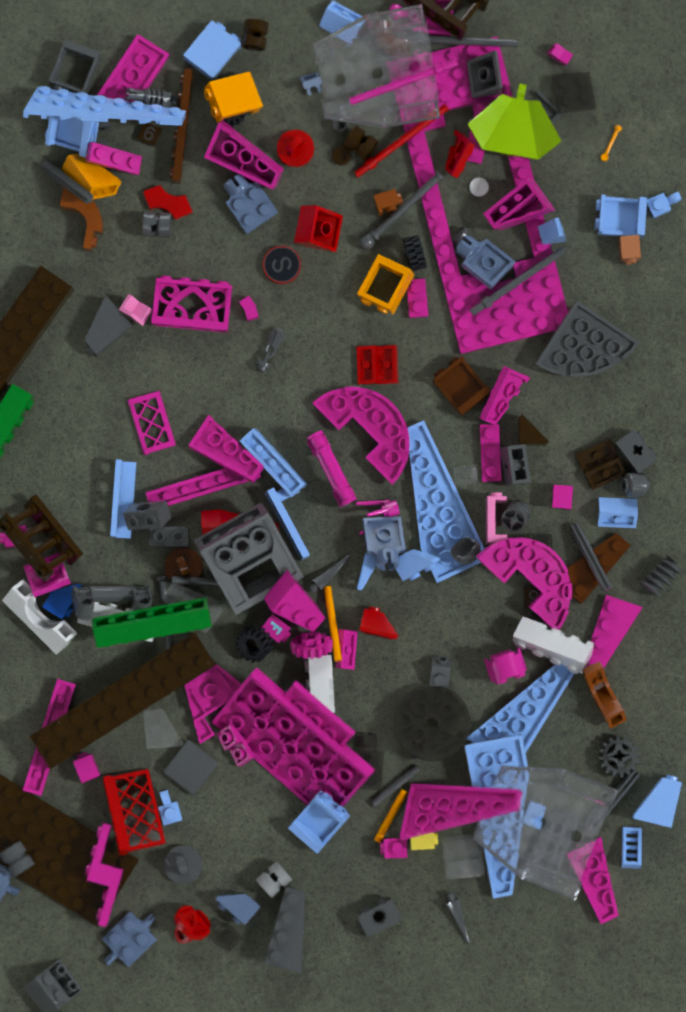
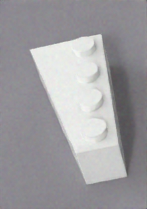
[513,616,594,674]

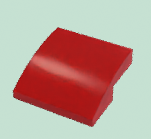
[356,345,398,385]

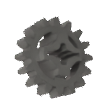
[599,736,641,778]

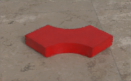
[143,185,193,220]

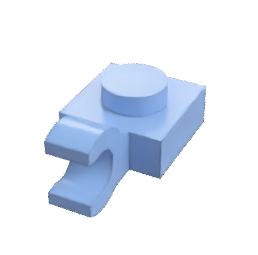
[647,192,682,218]
[158,790,183,826]

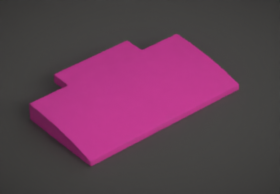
[212,668,375,807]

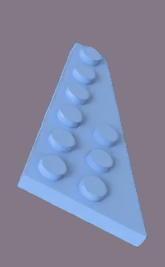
[466,664,575,753]

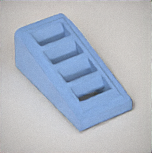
[357,553,376,591]
[621,827,642,869]

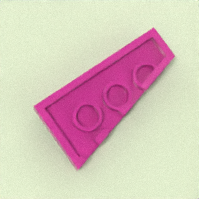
[586,595,643,669]

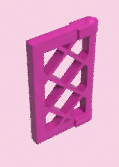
[127,391,176,455]

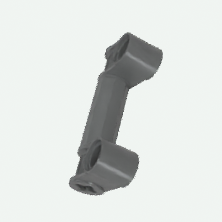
[71,585,152,620]

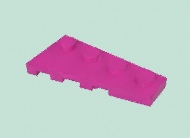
[188,415,264,484]
[566,837,619,924]

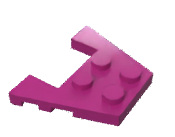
[185,664,242,744]

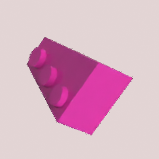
[483,178,556,231]

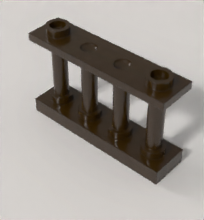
[402,0,489,40]
[0,494,83,583]

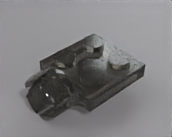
[351,732,384,790]

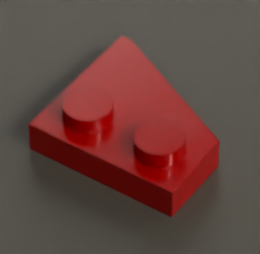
[445,129,475,178]

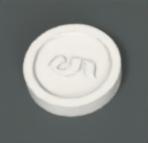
[470,178,489,197]

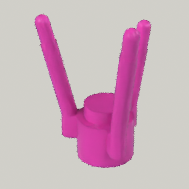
[355,499,400,535]

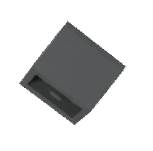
[24,959,83,1012]

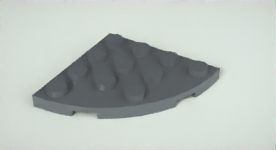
[534,300,640,377]

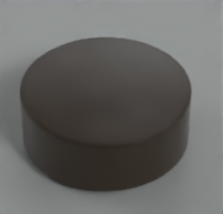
[332,146,351,166]

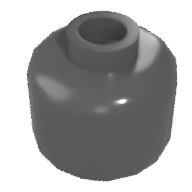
[621,472,651,497]

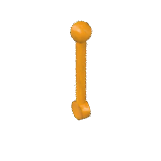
[601,125,622,161]

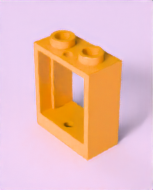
[357,254,414,315]

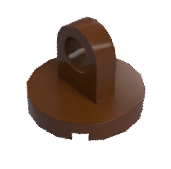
[164,547,203,586]

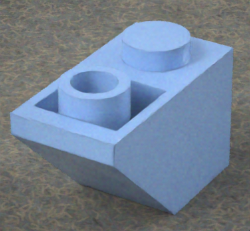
[396,549,440,581]

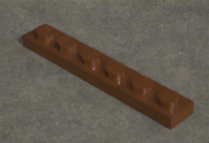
[169,68,193,184]

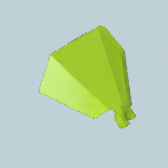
[468,83,562,160]

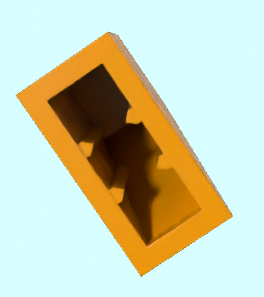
[62,153,121,200]

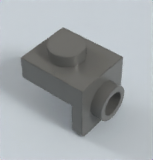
[429,656,452,688]

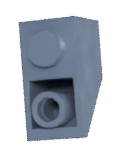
[216,893,261,925]

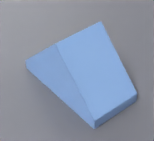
[538,218,566,245]

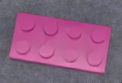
[98,34,170,102]

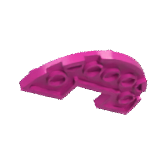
[312,387,410,485]
[476,537,572,630]

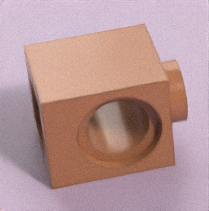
[618,235,641,265]

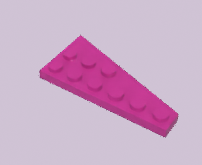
[400,783,522,840]

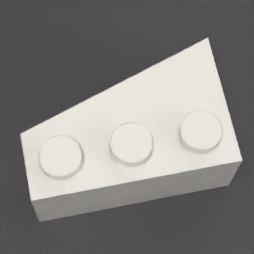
[305,655,335,713]

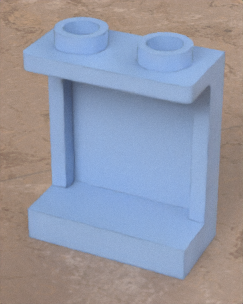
[183,20,242,81]
[45,116,99,158]
[594,194,647,238]
[288,790,350,854]

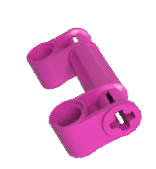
[307,430,357,508]

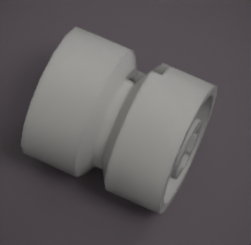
[256,861,293,898]

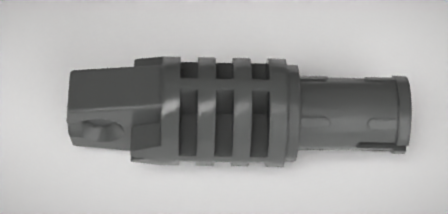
[125,87,178,108]

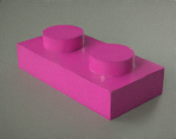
[407,278,428,318]
[335,629,358,670]

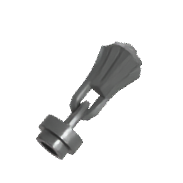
[256,328,285,373]

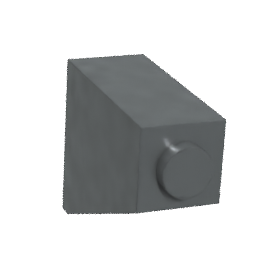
[84,296,133,357]

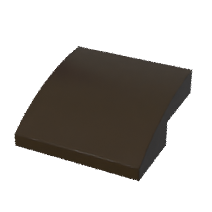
[575,438,627,490]

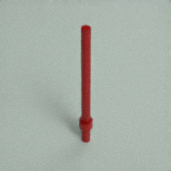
[354,104,450,178]

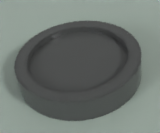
[452,226,468,244]

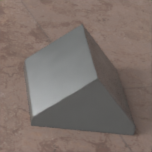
[466,51,502,98]

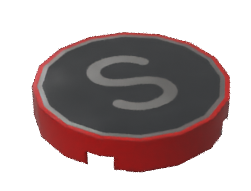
[263,246,301,284]

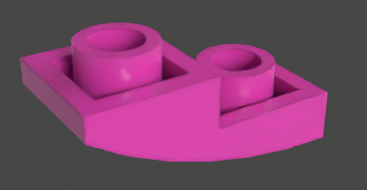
[217,724,255,767]

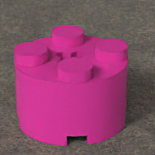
[483,647,527,685]

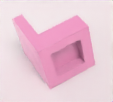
[119,294,153,326]

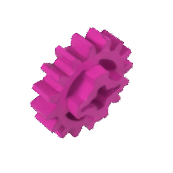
[290,631,333,659]

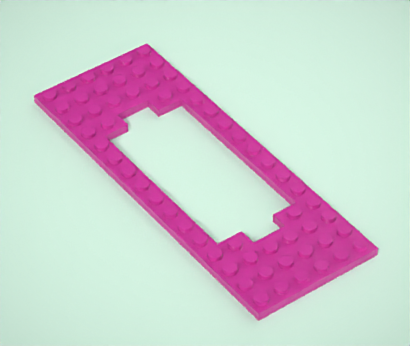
[387,37,568,354]

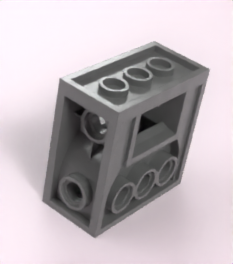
[194,502,304,615]

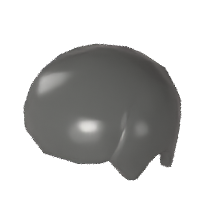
[450,537,481,565]

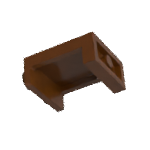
[432,356,492,417]

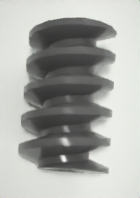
[640,555,682,597]

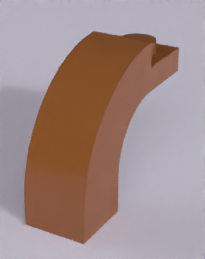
[60,187,103,252]
[582,661,627,729]

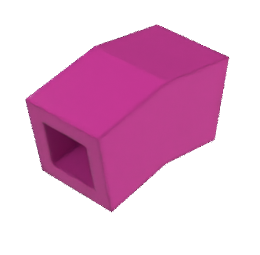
[547,43,573,67]
[239,296,259,321]

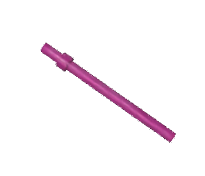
[349,59,459,105]

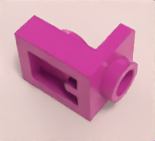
[380,838,408,859]

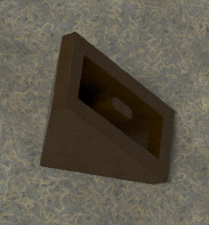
[518,414,549,446]

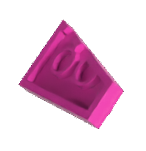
[480,366,530,425]

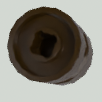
[241,19,269,51]
[343,125,379,161]

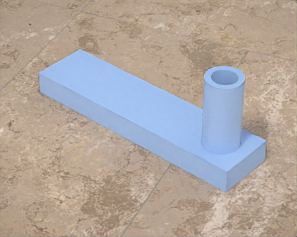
[265,487,310,561]

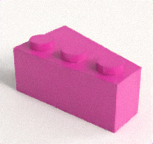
[264,569,325,632]

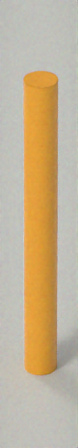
[324,586,342,662]

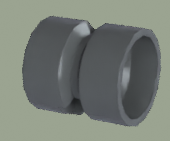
[143,211,172,238]
[0,841,35,878]

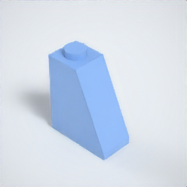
[632,775,682,828]

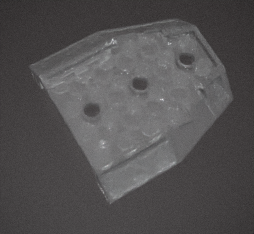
[313,4,440,128]
[473,766,618,900]

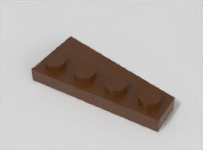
[567,533,631,604]

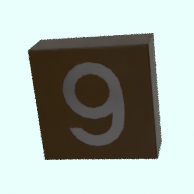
[137,123,162,147]
[523,588,541,608]

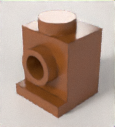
[373,189,403,217]

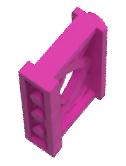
[151,276,232,333]

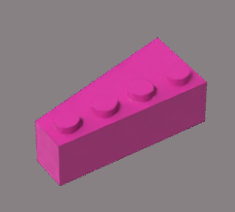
[204,120,284,190]

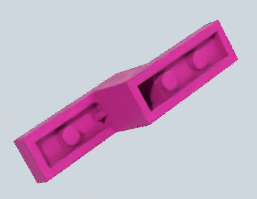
[85,823,124,927]

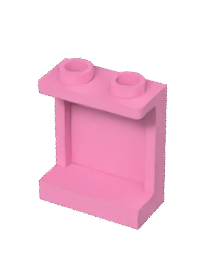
[485,493,507,545]

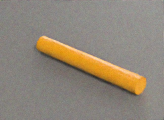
[373,789,408,843]

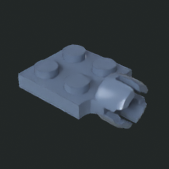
[224,174,278,234]
[455,235,516,290]
[362,516,406,571]

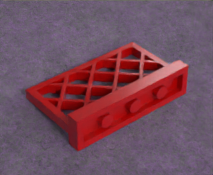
[103,769,165,856]

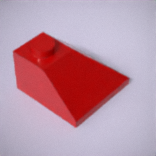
[359,606,398,641]

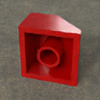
[294,205,343,252]

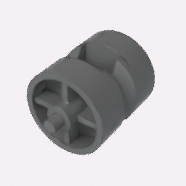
[501,500,531,532]

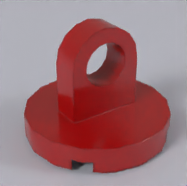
[277,129,314,167]
[174,906,211,944]

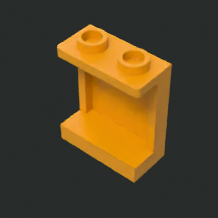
[204,71,263,123]

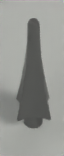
[309,555,350,594]
[446,892,470,943]

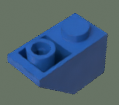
[42,584,83,620]

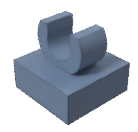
[300,72,322,96]

